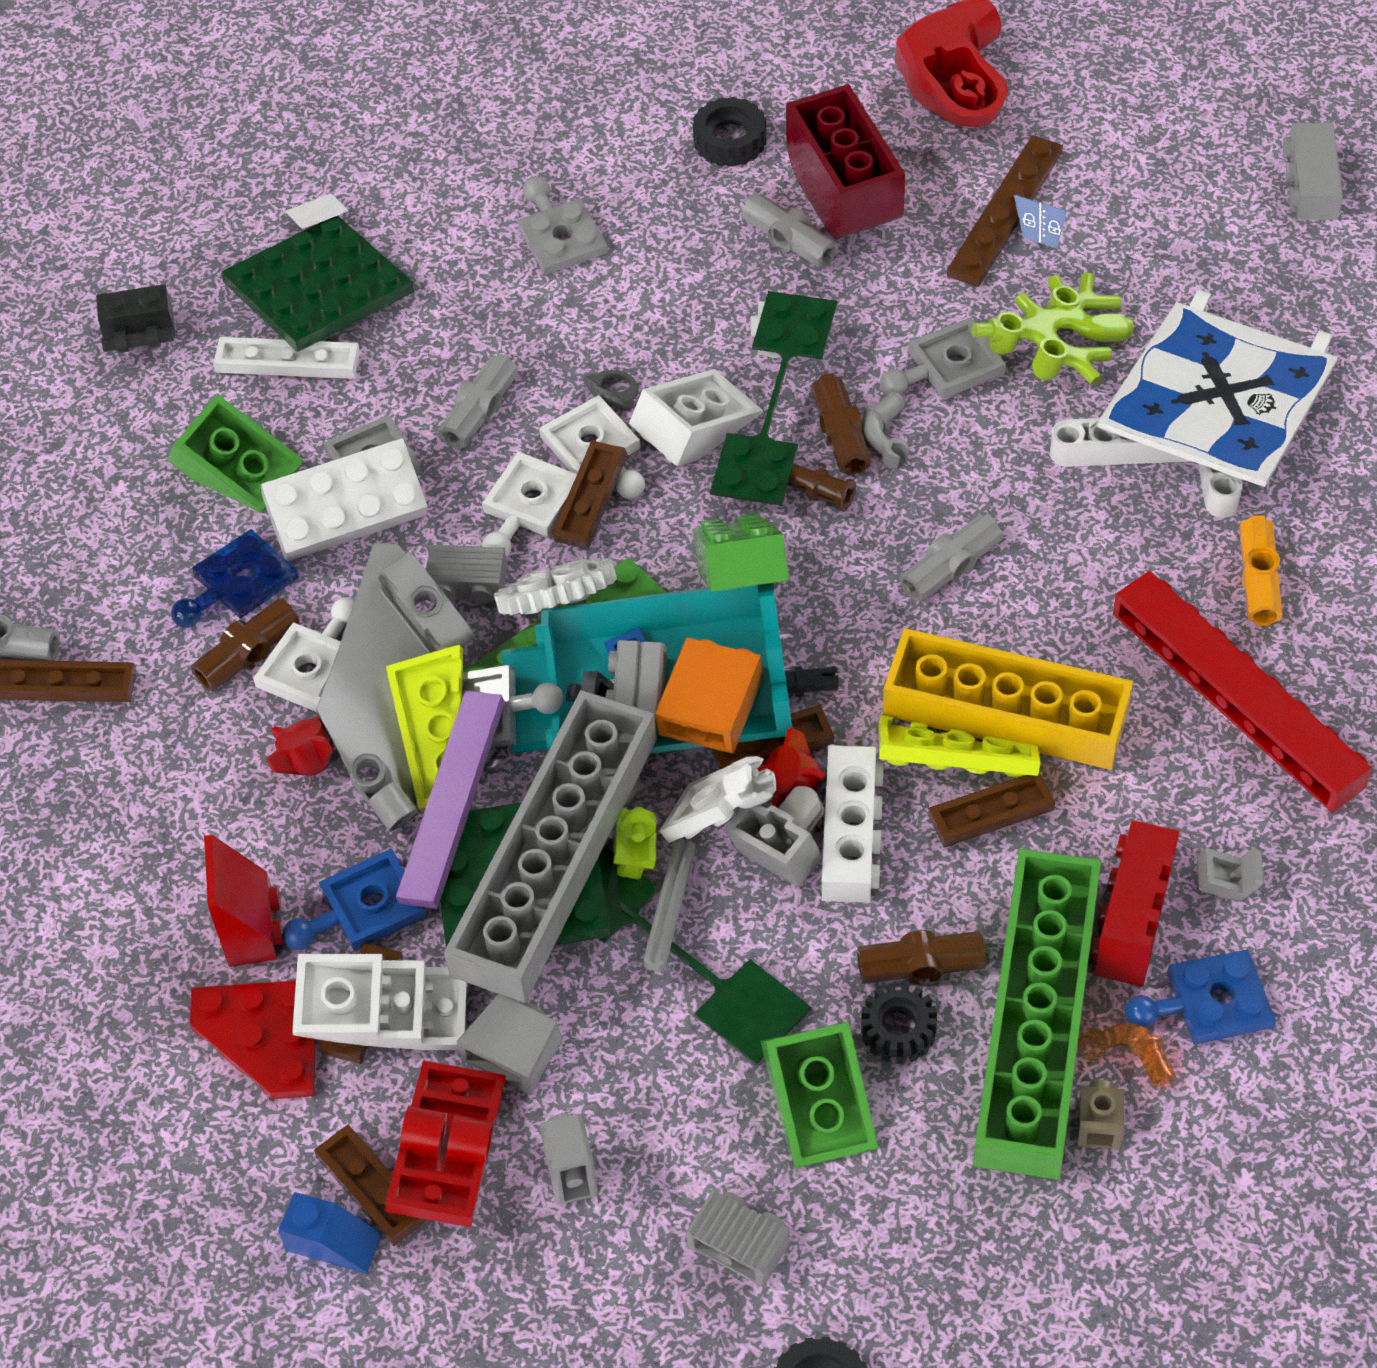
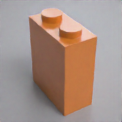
[655,638,764,754]

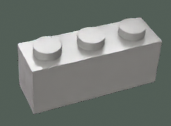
[1283,123,1343,220]

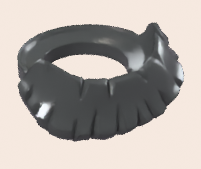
[583,370,638,410]

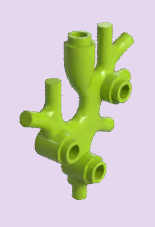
[972,273,1134,386]

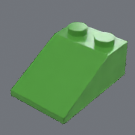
[167,394,304,513]
[761,1022,878,1168]

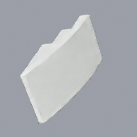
[293,954,468,1050]

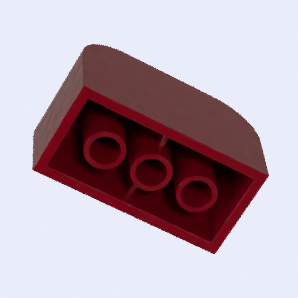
[786,84,905,239]

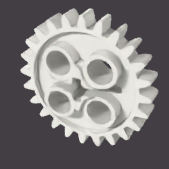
[494,558,617,615]

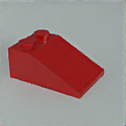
[204,834,284,967]

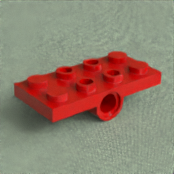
[385,1060,506,1227]

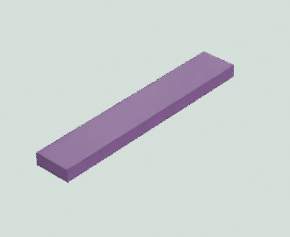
[396,691,505,909]

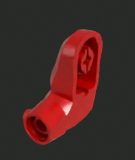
[895,0,1008,128]

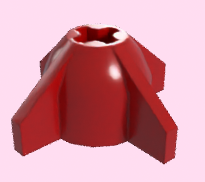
[265,714,333,776]
[757,728,825,808]

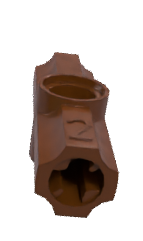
[812,373,871,475]
[190,598,300,691]
[857,930,986,984]

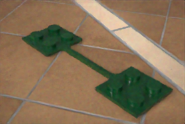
[710,291,838,506]
[599,845,812,1065]

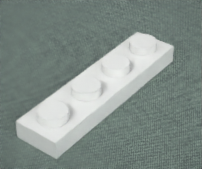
[213,337,360,379]

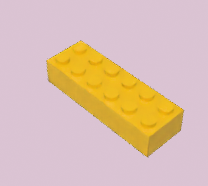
[882,628,1133,770]

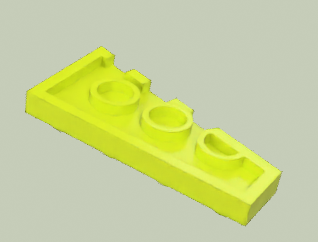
[386,644,463,813]
[878,715,1040,778]

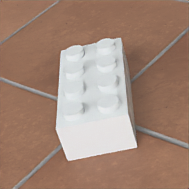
[261,438,428,562]

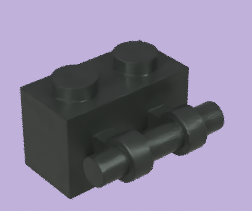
[96,284,176,353]

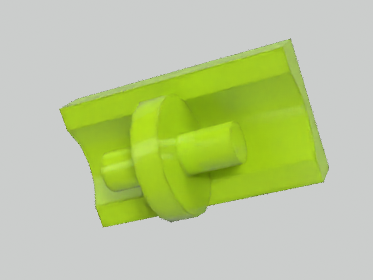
[614,806,656,879]

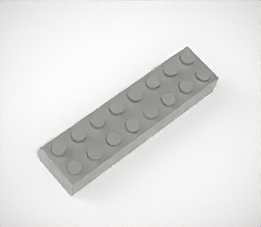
[444,690,657,1003]

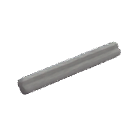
[643,839,695,972]

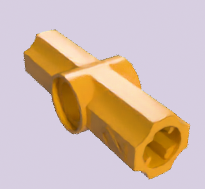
[1239,516,1282,626]

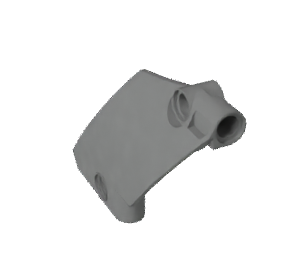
[316,543,474,832]

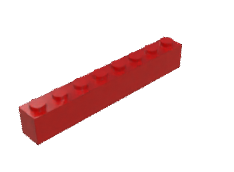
[1113,570,1372,813]

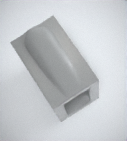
[457,994,562,1096]

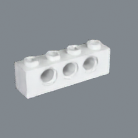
[822,745,884,903]

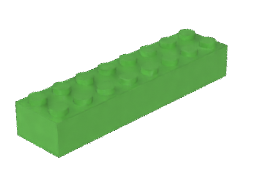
[973,848,1101,1180]

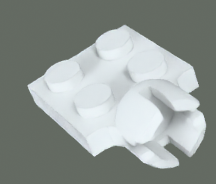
[659,756,776,843]

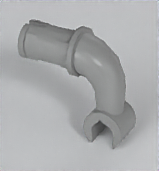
[862,391,909,469]

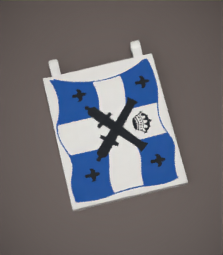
[1097,290,1338,487]

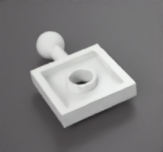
[539,395,645,499]
[482,452,577,558]
[253,597,355,713]

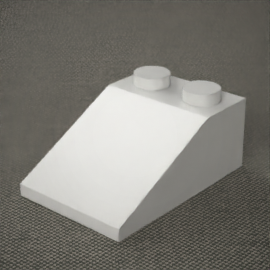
[629,369,763,467]

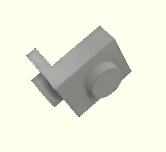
[1197,848,1265,901]

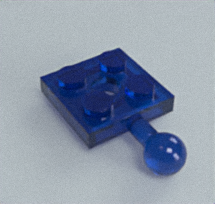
[171,529,298,628]

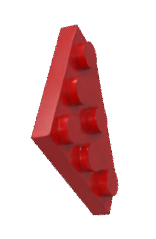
[190,980,315,1099]

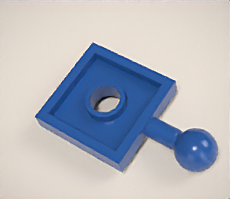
[283,848,427,951]
[1124,949,1276,1045]

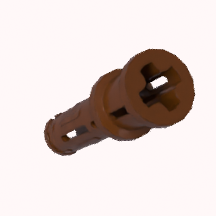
[788,463,856,512]

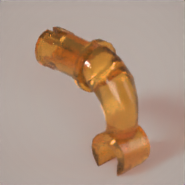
[1078,1023,1176,1088]

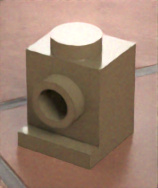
[1077,1079,1125,1150]

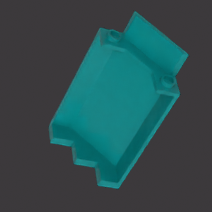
[502,583,792,754]

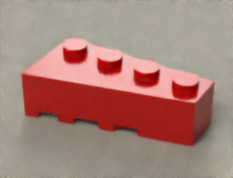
[1089,820,1180,987]

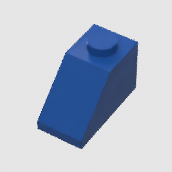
[278,1192,382,1274]

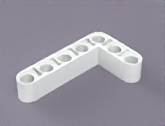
[1050,418,1243,518]

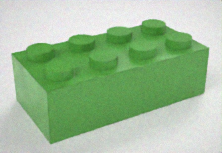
[692,513,789,592]

